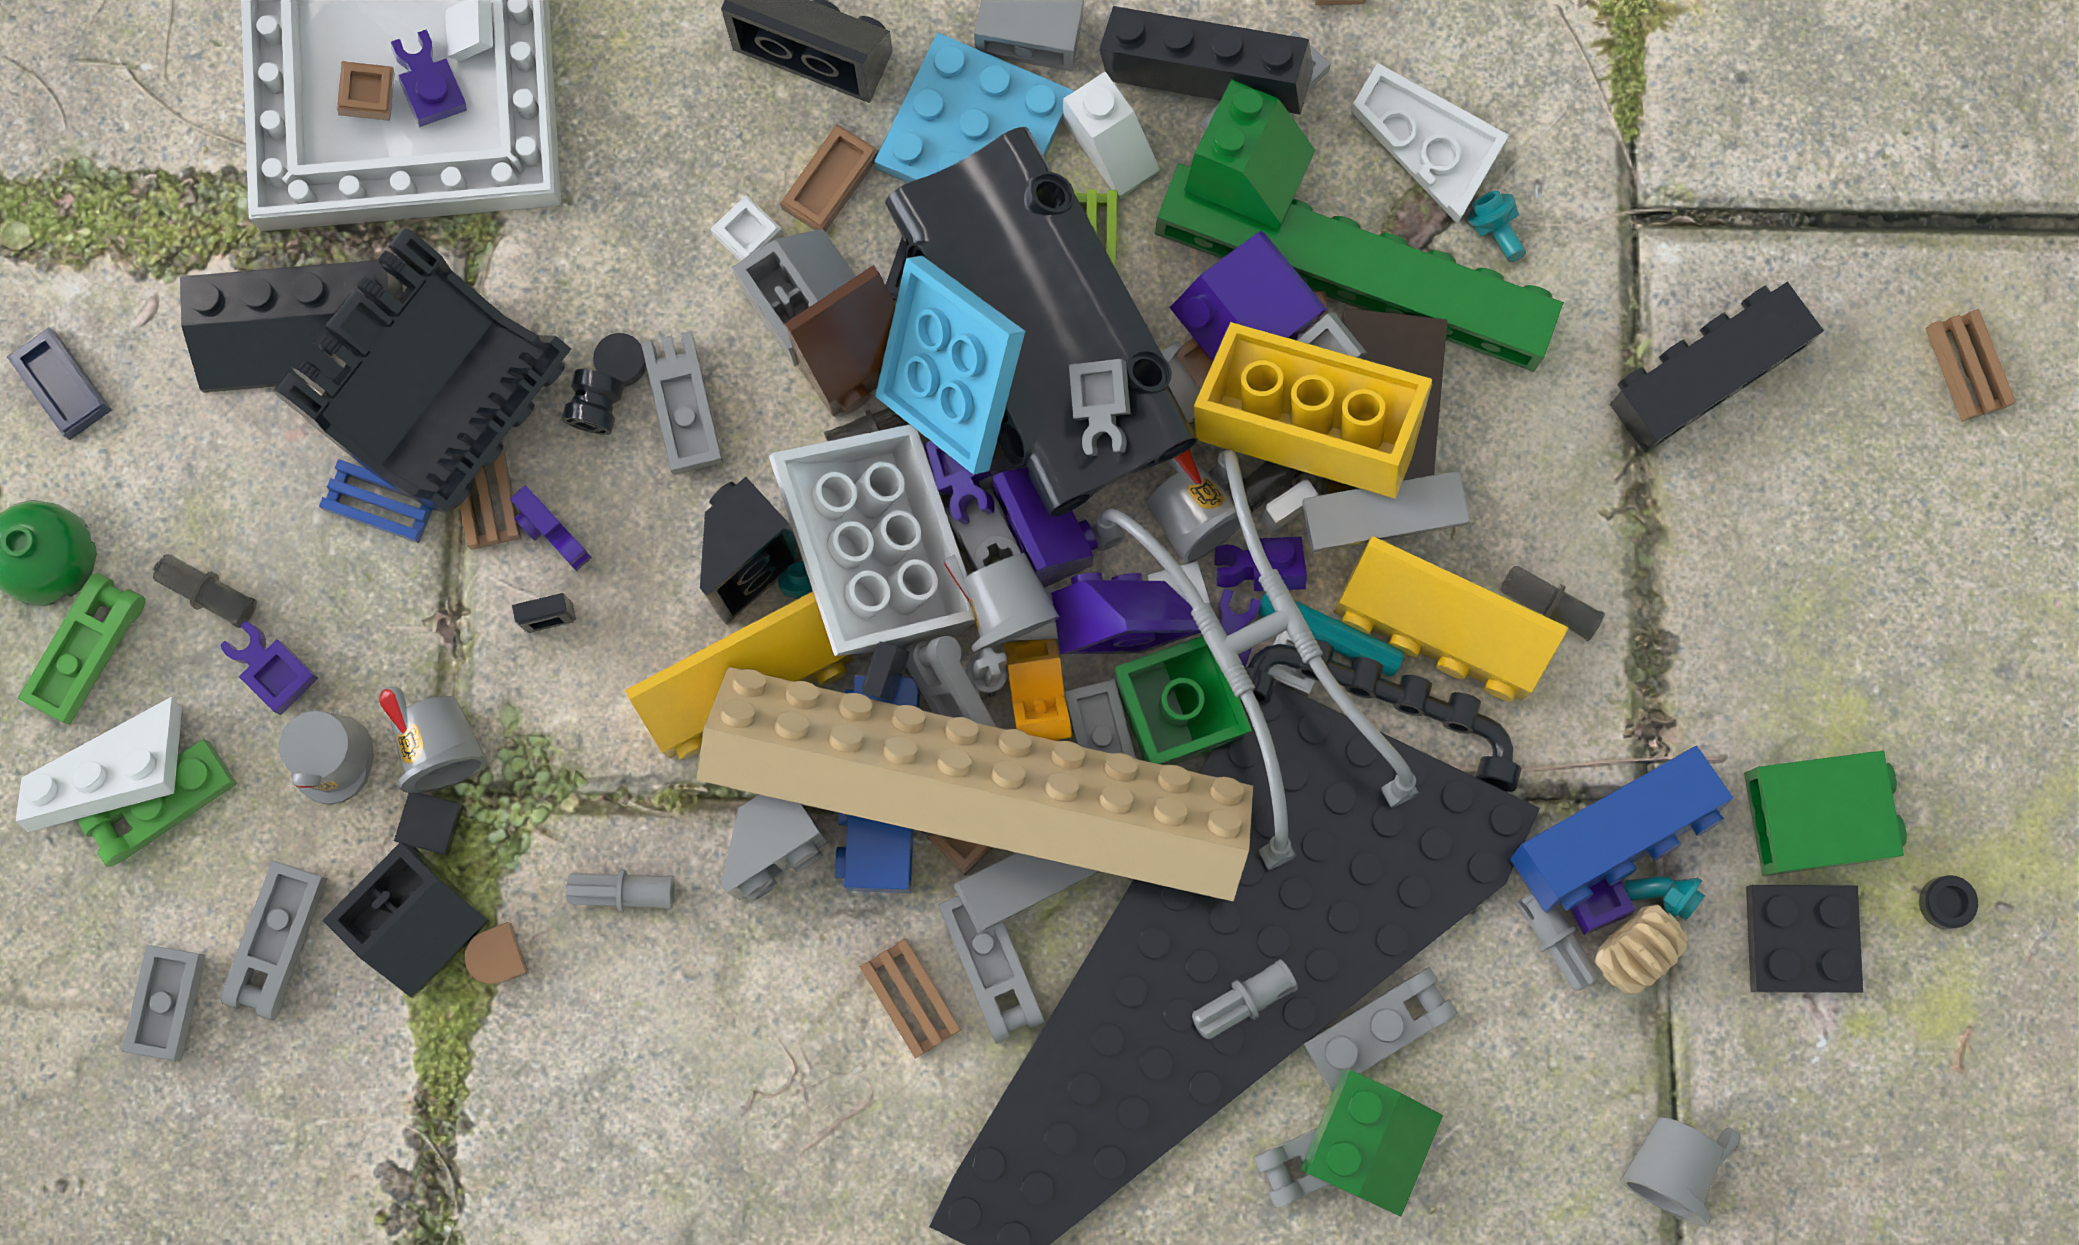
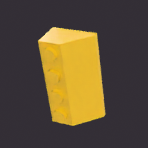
[1194,322,1432,499]
[1333,536,1568,702]
[625,591,854,760]

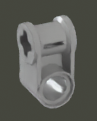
[945,488,1021,572]

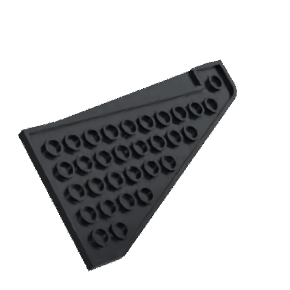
[929,682,1540,1245]

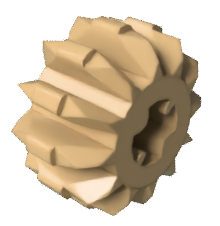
[1595,905,1689,994]

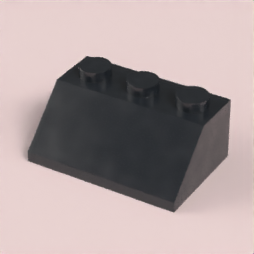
[721,0,893,103]
[700,477,802,625]

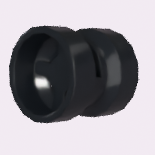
[561,369,625,435]

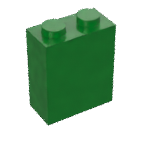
[1744,750,1907,876]

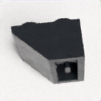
[322,842,490,998]

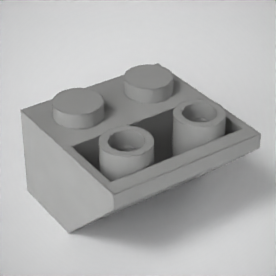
[732,229,856,367]
[721,795,828,902]

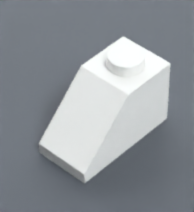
[1063,72,1160,199]

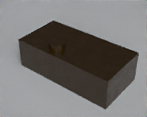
[1321,308,1447,534]

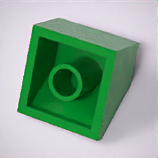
[1184,80,1315,230]
[1113,636,1252,766]
[1300,1070,1443,1217]

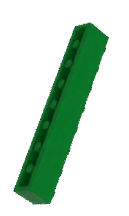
[1155,163,1564,372]

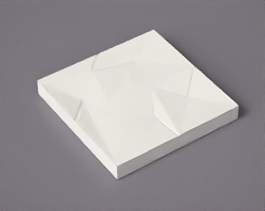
[241,0,561,231]

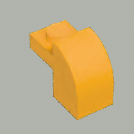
[1004,639,1072,741]

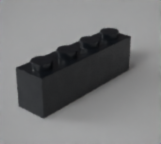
[1099,6,1313,115]
[1609,281,1824,453]

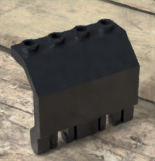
[273,228,571,513]

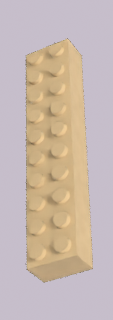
[696,667,1253,901]

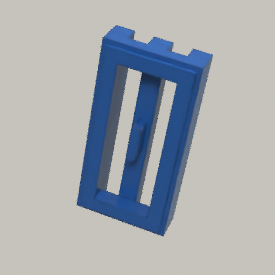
[319,459,432,543]

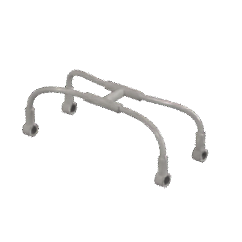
[1091,449,1419,870]

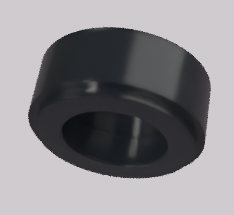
[593,333,646,387]
[1919,875,1978,929]

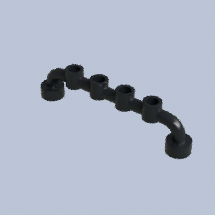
[1244,639,1522,792]

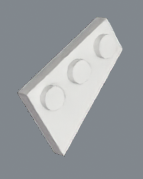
[1351,63,1509,224]
[16,697,182,832]

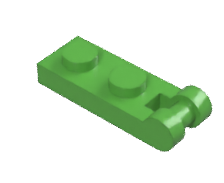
[17,573,145,725]
[78,739,237,867]

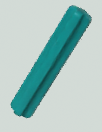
[1258,592,1404,677]

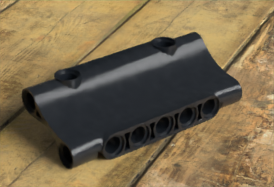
[885,127,1198,517]

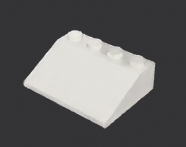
[769,425,975,656]

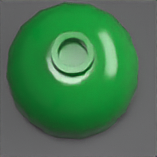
[0,500,97,606]

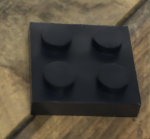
[1746,885,1863,993]

